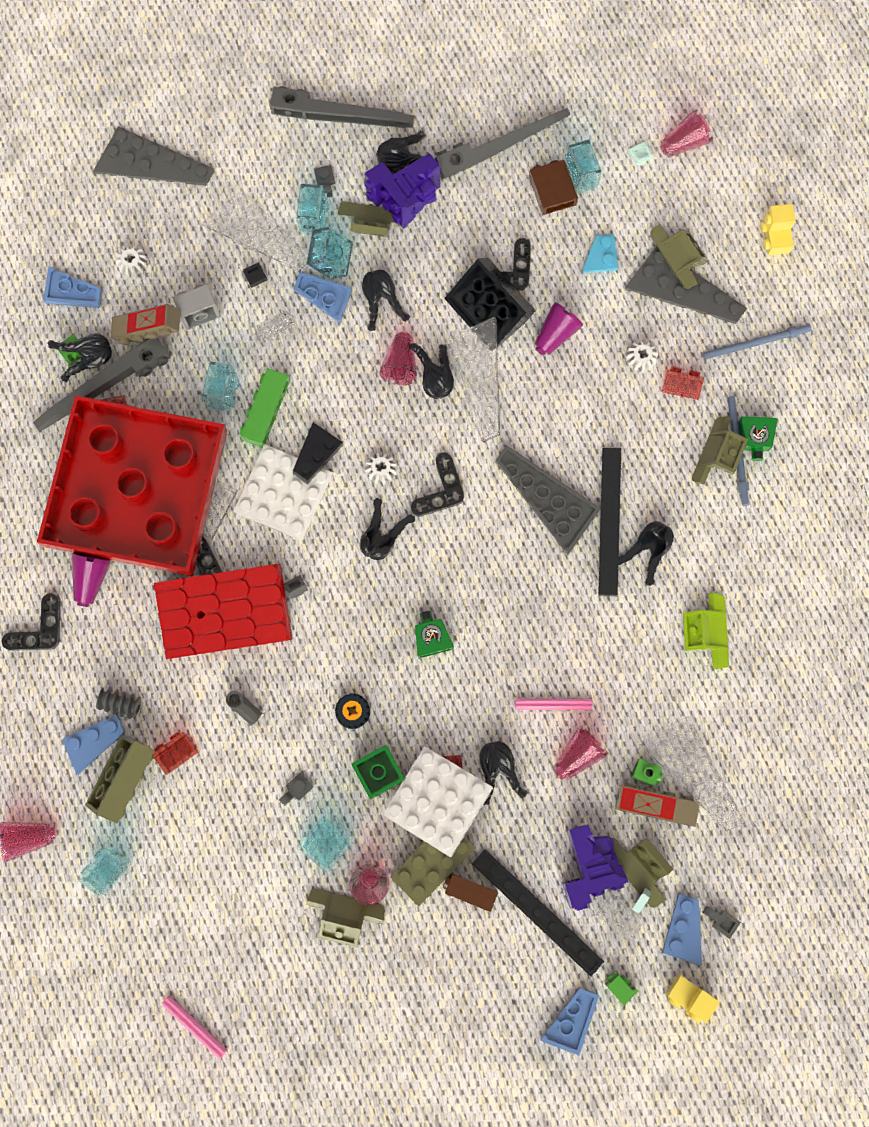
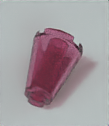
[660,109,713,157]
[379,332,417,386]
[554,726,609,780]
[0,822,56,862]
[349,864,389,905]

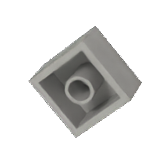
[172,284,221,330]

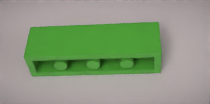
[239,368,290,448]

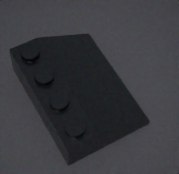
[444,257,536,352]

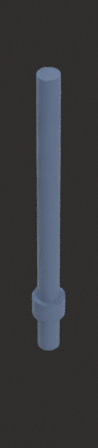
[702,324,812,360]
[727,396,750,506]

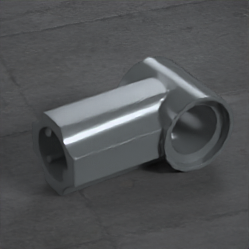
[226,691,263,726]

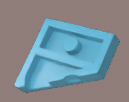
[582,234,618,273]

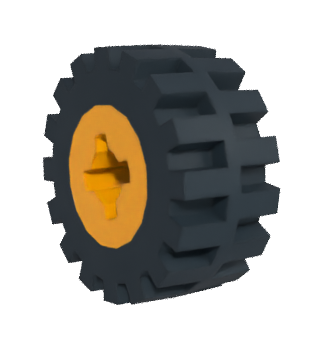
[335,693,370,729]

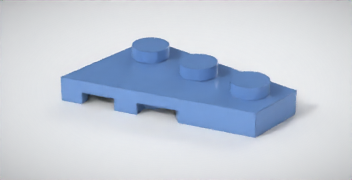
[43,266,102,308]
[294,272,352,323]
[62,714,125,775]
[662,893,702,966]
[540,987,599,1055]

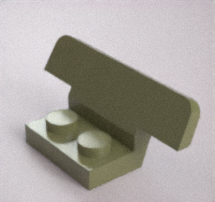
[337,202,395,237]
[650,224,708,289]
[692,416,748,484]
[613,838,673,908]
[306,889,385,948]

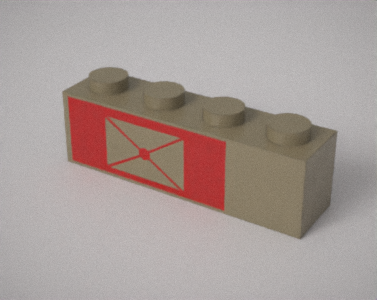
[111,304,180,345]
[615,783,700,827]

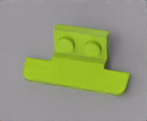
[683,593,729,669]

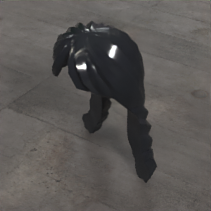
[377,130,426,172]
[362,269,410,331]
[47,333,112,382]
[409,343,454,399]
[360,498,415,560]
[619,521,674,586]
[479,741,528,805]

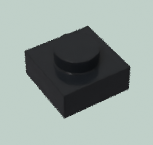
[243,262,267,288]

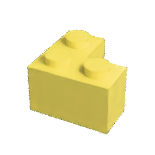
[760,204,796,255]
[665,974,720,1024]

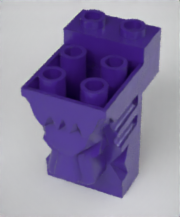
[364,153,440,229]
[562,824,628,911]

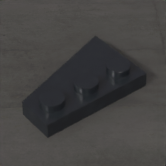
[293,422,343,484]

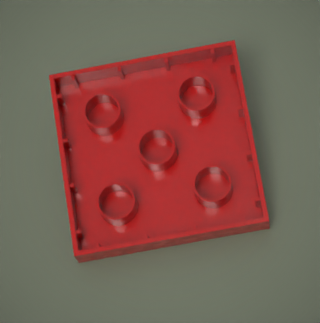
[37,395,228,577]

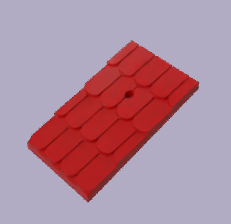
[154,563,292,659]

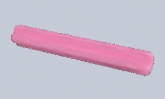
[515,699,592,710]
[162,996,227,1059]

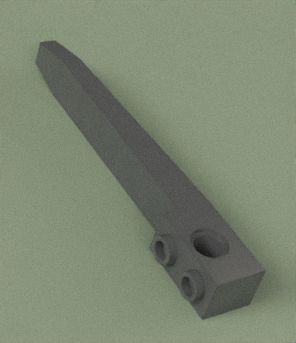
[270,86,414,128]
[434,108,570,180]
[33,337,171,431]

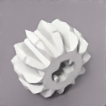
[116,245,148,278]
[626,340,658,373]
[365,453,397,485]

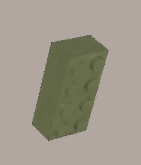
[85,734,155,824]
[390,837,476,907]

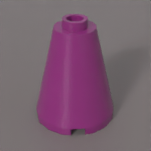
[534,302,583,356]
[72,553,111,607]

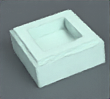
[628,141,653,165]
[632,888,651,913]

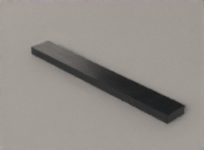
[598,448,621,597]
[472,849,604,977]

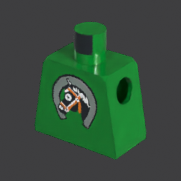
[738,416,778,461]
[415,611,454,659]

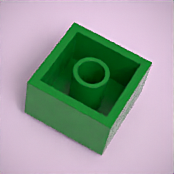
[351,745,405,800]

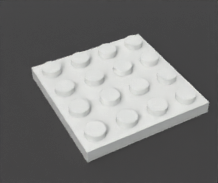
[233,444,333,542]
[383,746,493,858]

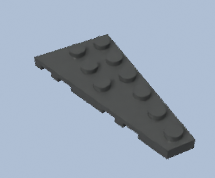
[93,126,214,186]
[624,247,747,324]
[496,445,601,555]

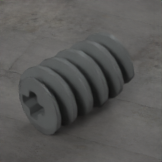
[96,687,141,719]

